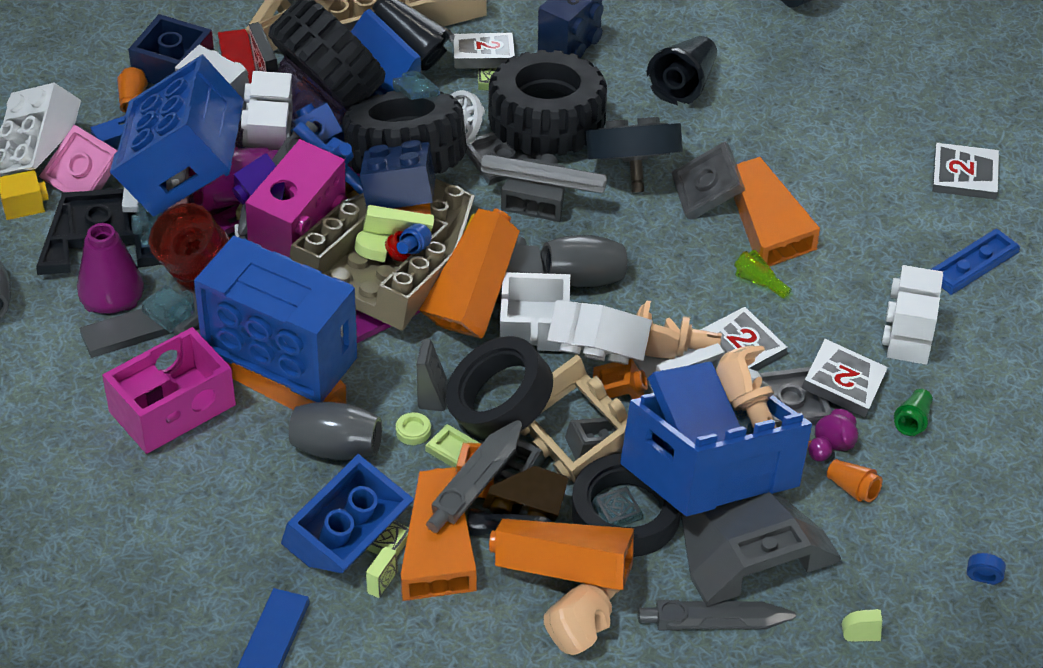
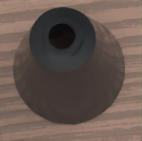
[372,0,455,71]
[646,36,717,106]

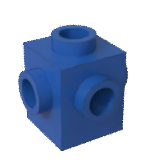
[290,102,343,144]

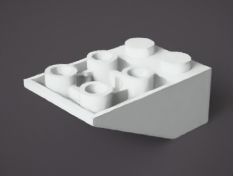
[0,83,81,176]

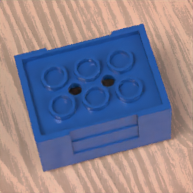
[110,54,244,217]
[194,235,357,402]
[620,387,812,517]

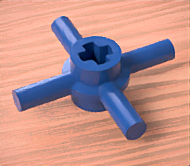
[292,121,363,194]

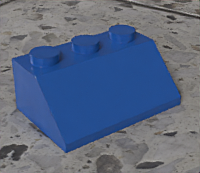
[350,9,422,96]
[281,454,414,573]

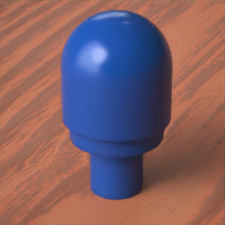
[396,223,432,254]

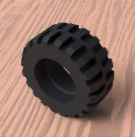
[268,0,386,112]
[488,50,607,156]
[342,89,467,174]

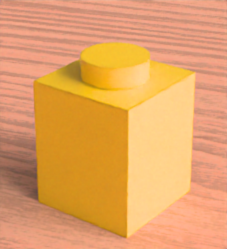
[0,170,49,220]

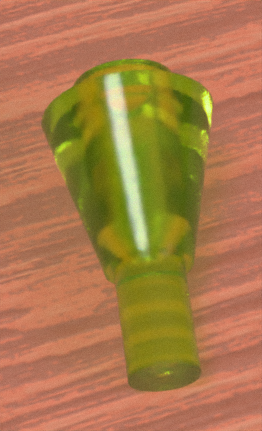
[734,249,792,299]

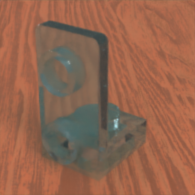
[393,71,440,100]

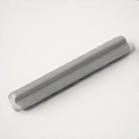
[481,154,607,193]

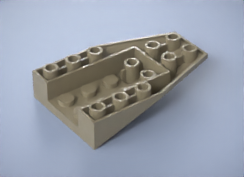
[289,178,475,331]

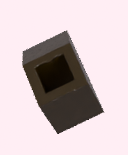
[482,466,569,522]

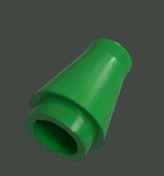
[894,389,933,436]

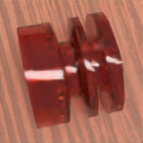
[149,203,231,291]

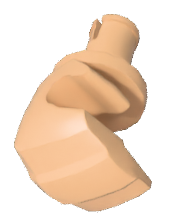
[636,301,722,359]
[715,345,777,428]
[544,583,620,655]

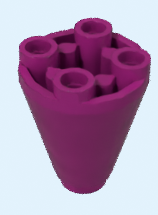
[77,223,144,314]

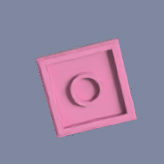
[39,124,117,193]

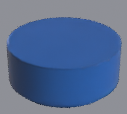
[966,553,1006,585]

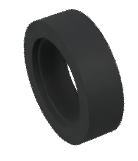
[446,336,553,441]
[572,453,681,557]

